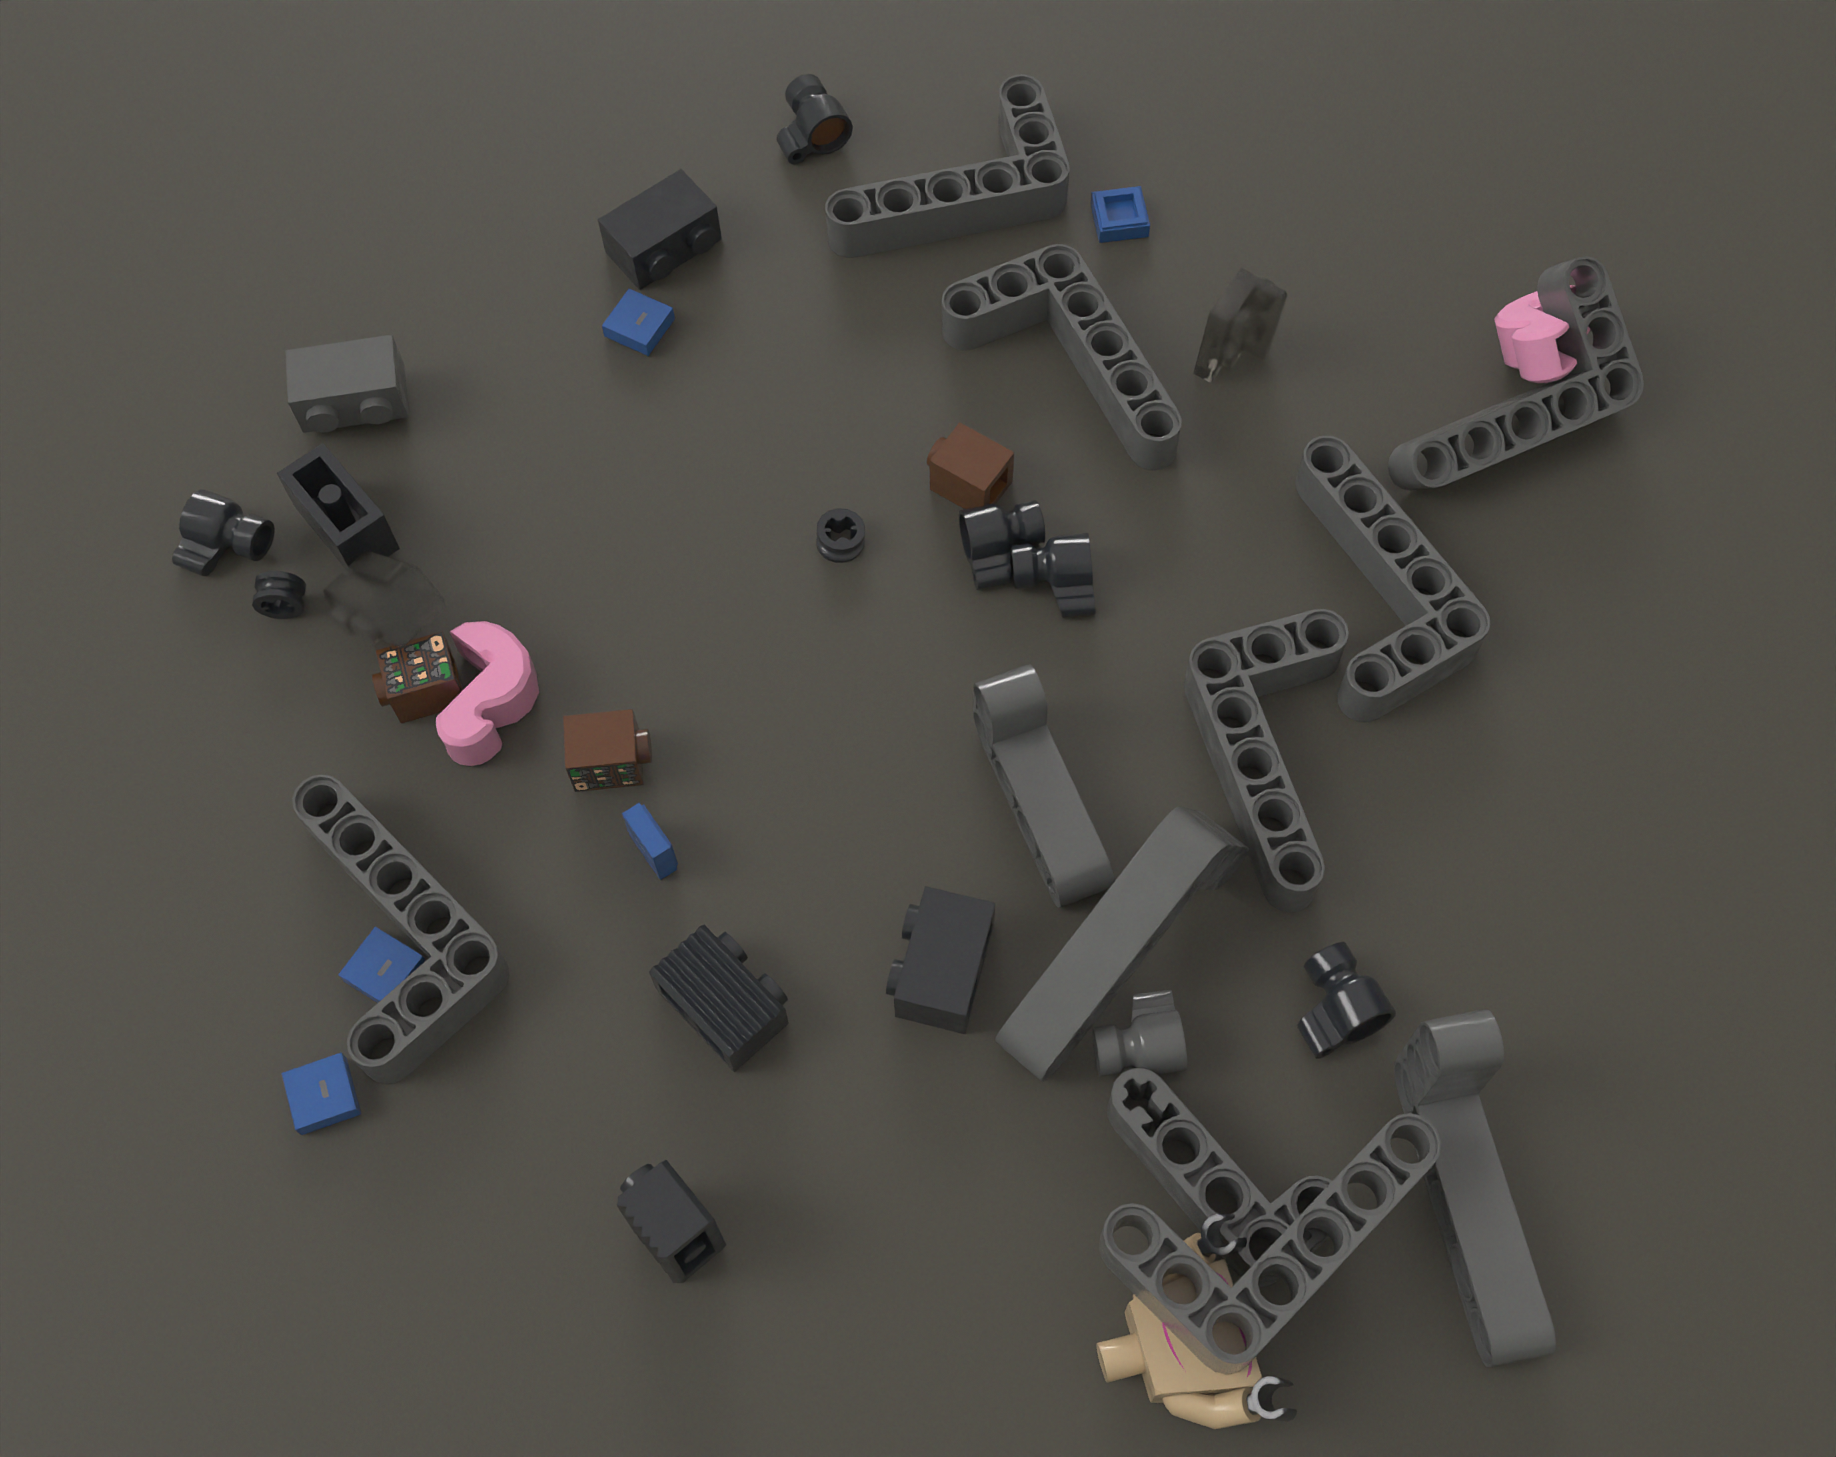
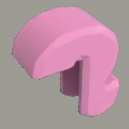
[1494,285,1591,383]
[436,621,539,766]

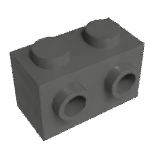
[285,335,409,433]

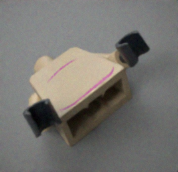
[1096,1214,1297,1429]

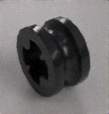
[816,508,865,563]
[252,571,306,619]

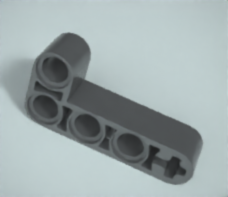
[973,664,1115,908]
[1107,1068,1332,1287]

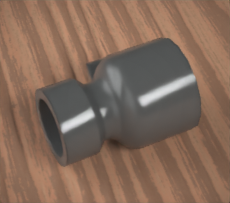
[1092,989,1187,1076]

